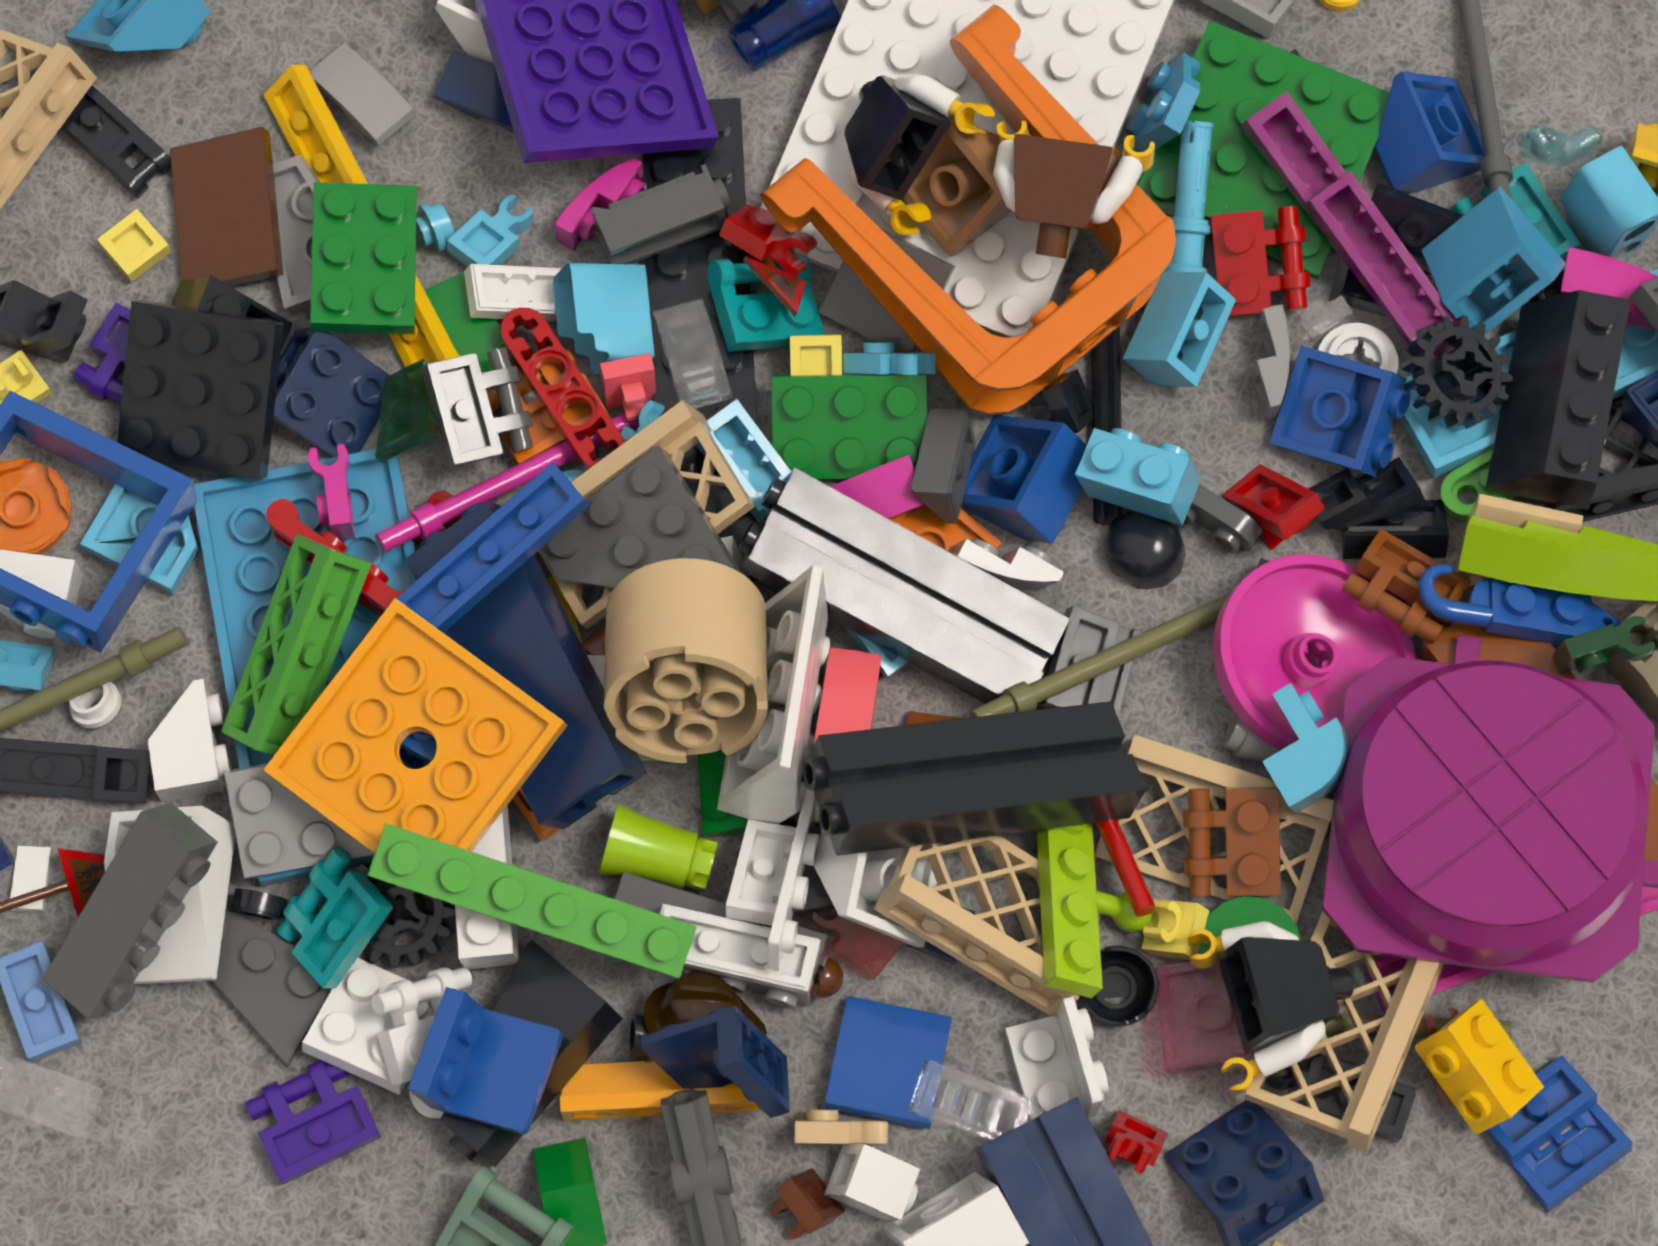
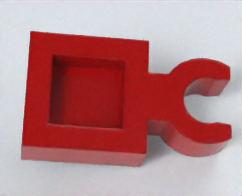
[1104,1110,1168,1173]

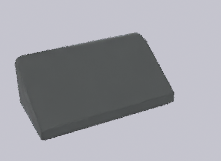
[911,409,976,524]

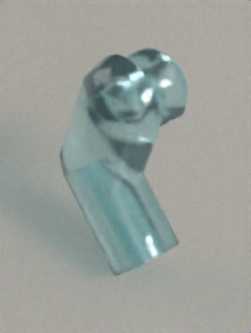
[1525,124,1603,167]

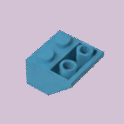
[1422,186,1566,335]

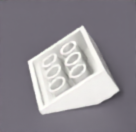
[717,565,830,824]

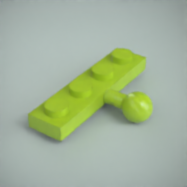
[1036,823,1153,998]

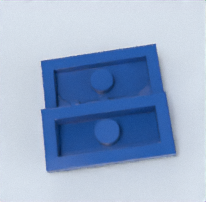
[824,996,952,1130]
[1485,1056,1632,1213]

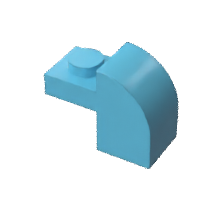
[1262,683,1349,814]

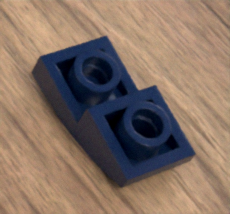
[432,51,514,133]

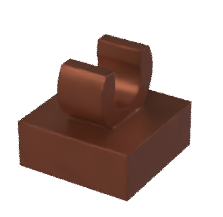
[770,1168,845,1239]

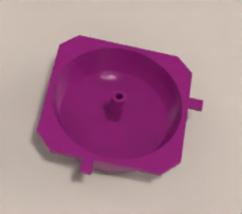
[1322,635,1658,983]

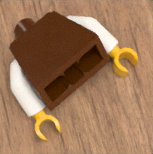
[993,120,1155,259]

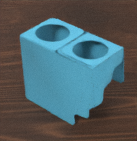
[1560,146,1658,260]
[553,263,655,374]

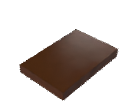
[170,126,284,287]

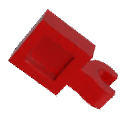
[719,204,818,275]

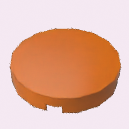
[0,458,73,555]

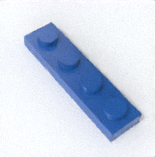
[396,462,590,633]

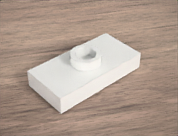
[464,264,562,322]

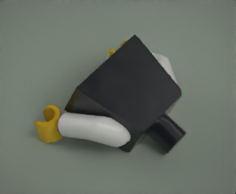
[844,74,995,235]
[1187,921,1354,1094]

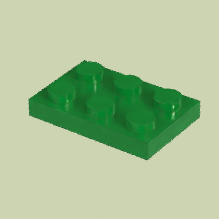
[310,182,417,334]
[771,374,927,479]

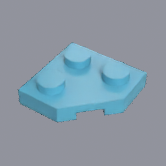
[80,484,199,595]

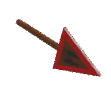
[743,256,806,317]
[0,848,105,917]

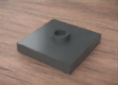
[818,227,956,352]

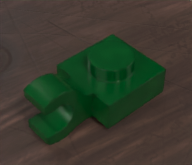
[1552,616,1656,675]

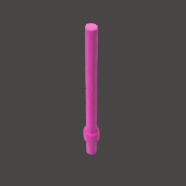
[375,401,647,553]

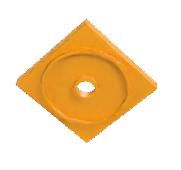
[263,598,568,899]

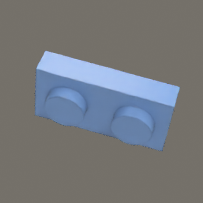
[0,941,82,1063]

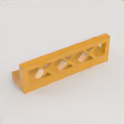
[560,1061,762,1122]

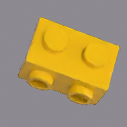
[1415,998,1544,1134]

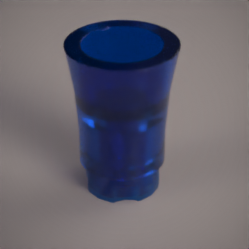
[728,0,841,72]

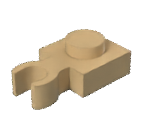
[795,1109,888,1144]

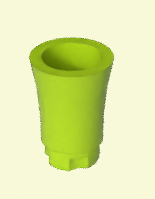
[599,803,718,892]

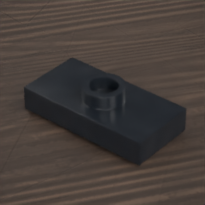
[1371,183,1463,258]

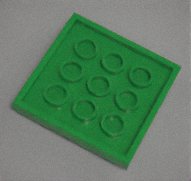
[1138,20,1390,279]

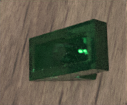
[375,359,442,462]

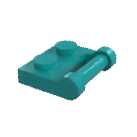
[707,255,825,352]

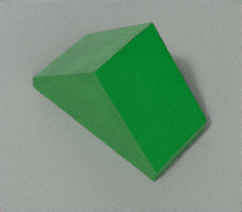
[533,1137,607,1246]

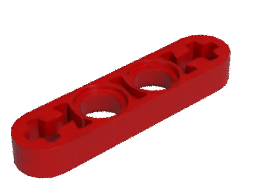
[500,308,625,471]

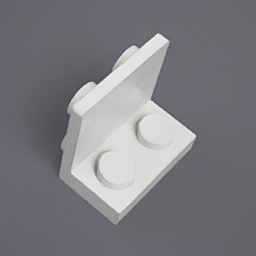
[1005,996,1109,1120]

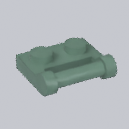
[435,1166,574,1246]

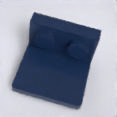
[273,327,399,458]
[641,1005,790,1118]
[1166,1100,1325,1246]

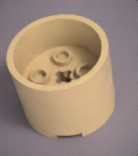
[604,558,768,763]

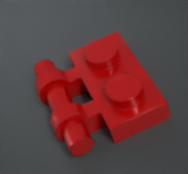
[1211,206,1311,317]

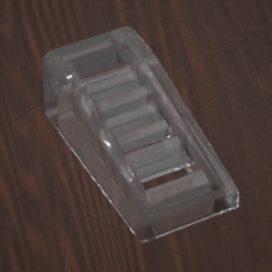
[908,1060,1033,1143]

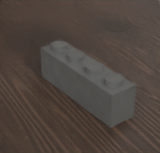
[42,802,218,1019]

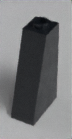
[440,940,623,1167]

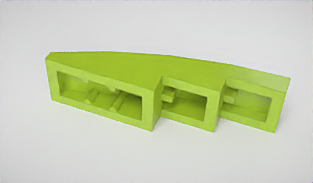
[1458,515,1658,602]

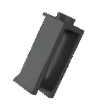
[591,164,731,264]

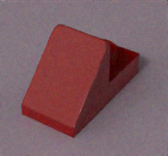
[1222,464,1325,550]

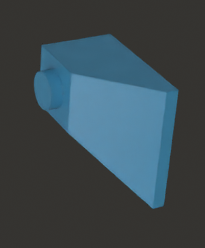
[65,0,212,52]

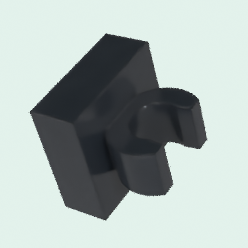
[1029,369,1094,433]

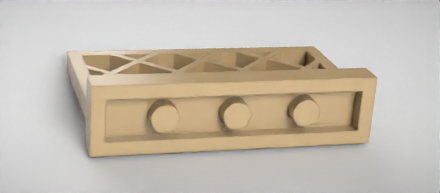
[0,29,97,210]
[538,400,755,629]
[1094,734,1334,924]
[874,835,1102,1016]
[1245,911,1444,1153]

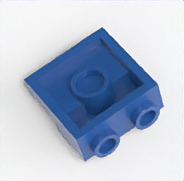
[1269,345,1410,477]

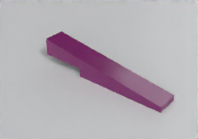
[1240,91,1456,356]

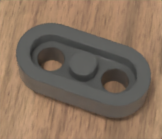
[1183,484,1262,553]

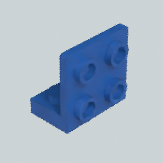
[408,987,563,1134]

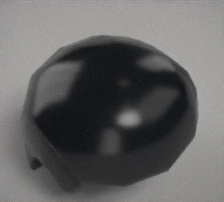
[1104,510,1186,590]
[1079,945,1160,1027]

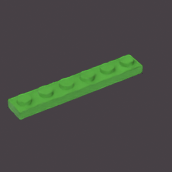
[367,823,697,979]

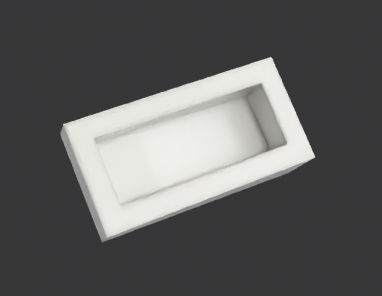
[10,846,51,913]

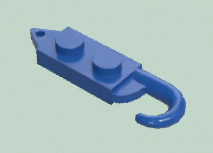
[1418,564,1621,645]

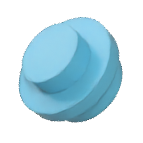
[416,203,455,253]

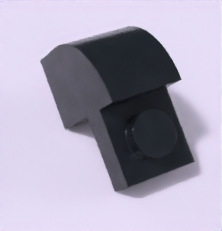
[0,280,88,362]

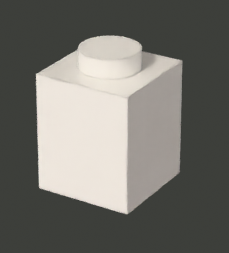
[824,1144,920,1220]

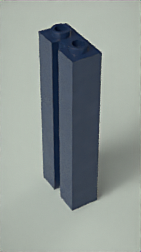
[406,501,647,829]
[975,1097,1153,1246]

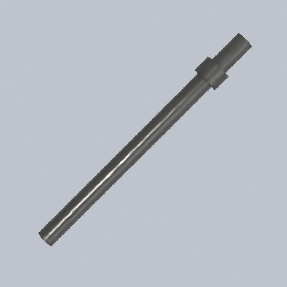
[1459,0,1513,199]

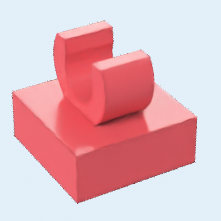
[600,353,656,421]

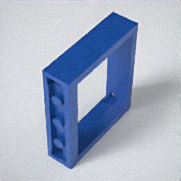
[0,391,197,653]

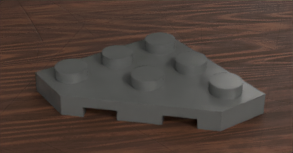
[541,446,742,590]

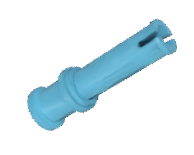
[1163,121,1214,272]

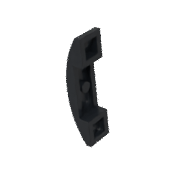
[0,738,150,804]

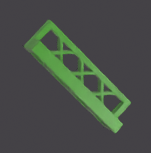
[221,534,372,755]

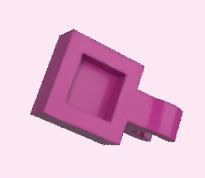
[308,444,356,541]

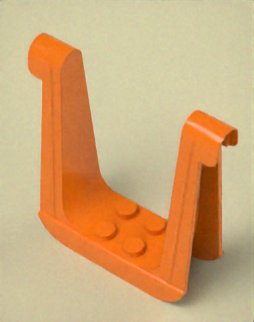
[760,4,1176,415]

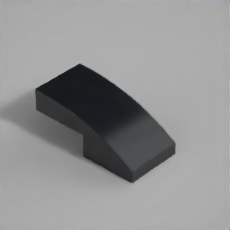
[1309,457,1425,529]

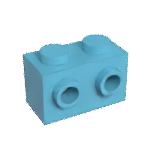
[1123,272,1236,387]
[1075,428,1201,526]

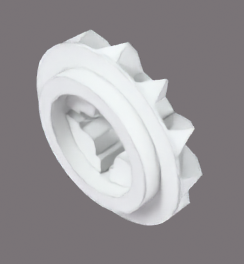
[1318,323,1398,374]

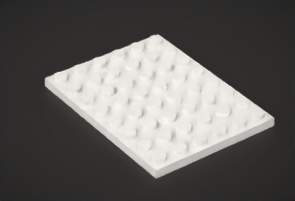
[761,0,1175,338]

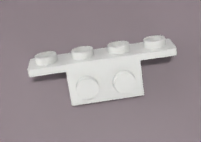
[726,788,820,971]

